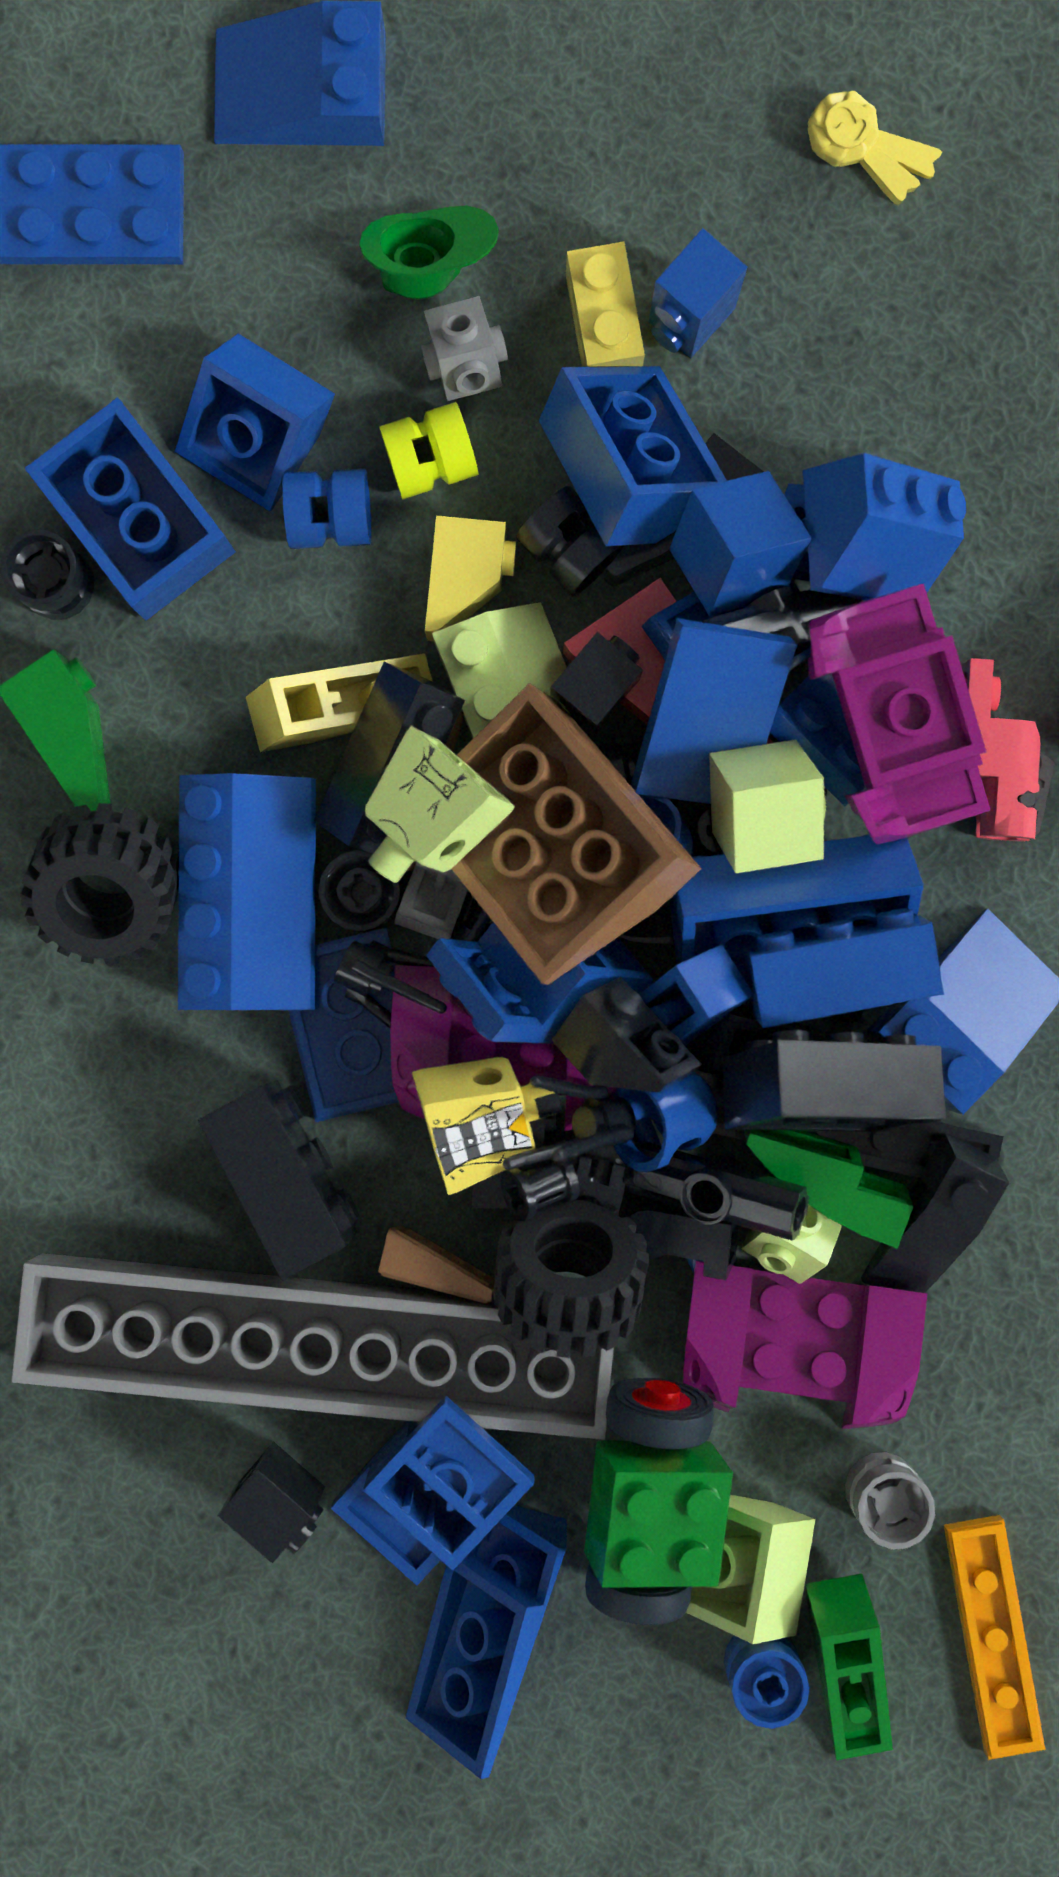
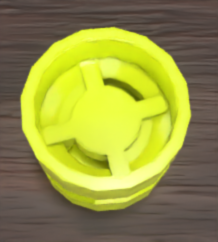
[379,402,479,500]

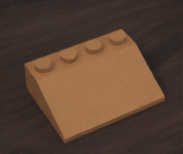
[452,683,702,985]

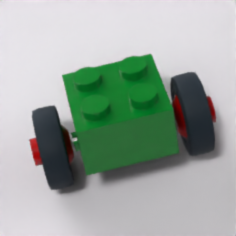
[584,1378,733,1625]

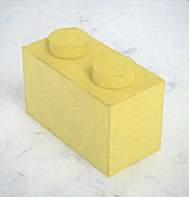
[566,241,645,367]

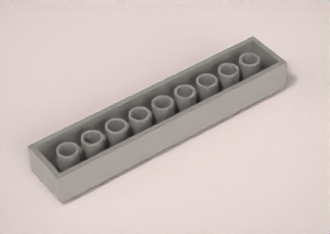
[12,1253,614,1440]

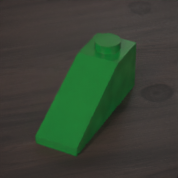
[0,649,111,811]
[805,1573,893,1761]

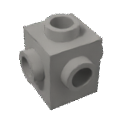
[421,296,508,401]

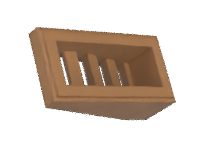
[378,1226,495,1304]

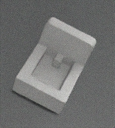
[394,861,468,939]

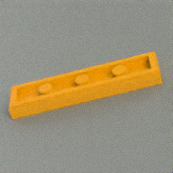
[944,1515,1045,1760]

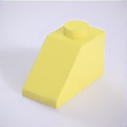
[425,516,516,641]

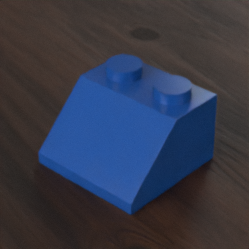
[175,333,335,511]

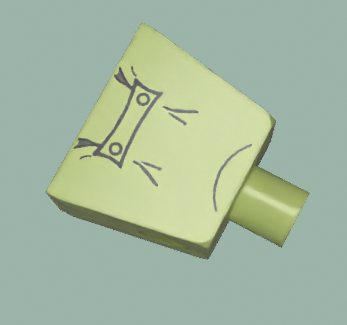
[365,726,515,883]

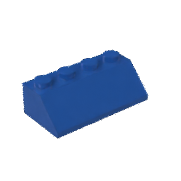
[178,773,316,1010]
[669,834,924,980]

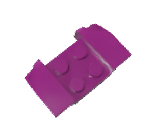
[808,583,991,844]
[390,965,617,1131]
[683,1261,927,1429]

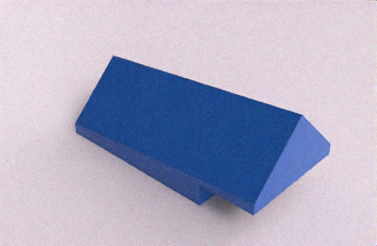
[405,1505,567,1779]

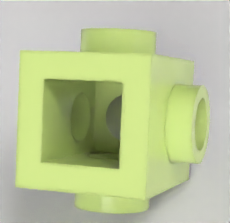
[741,1204,842,1284]

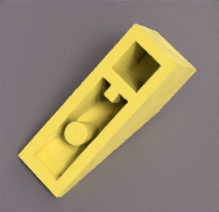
[246,654,433,752]

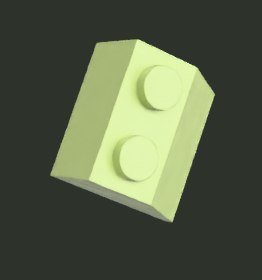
[432,602,570,739]
[686,1495,816,1644]

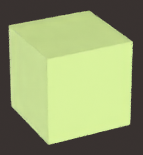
[709,740,826,873]

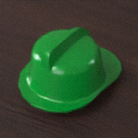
[359,205,499,299]

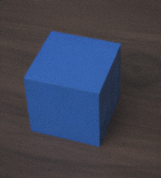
[669,471,811,616]

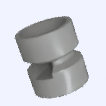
[845,1452,935,1549]

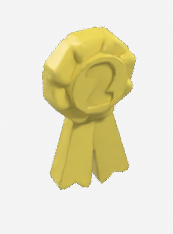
[808,90,942,205]

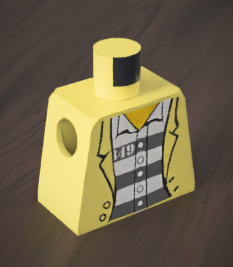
[412,1057,562,1195]

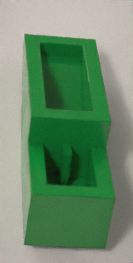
[744,1130,914,1249]

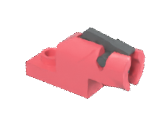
[961,658,1055,842]

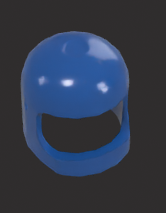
[613,1072,718,1173]

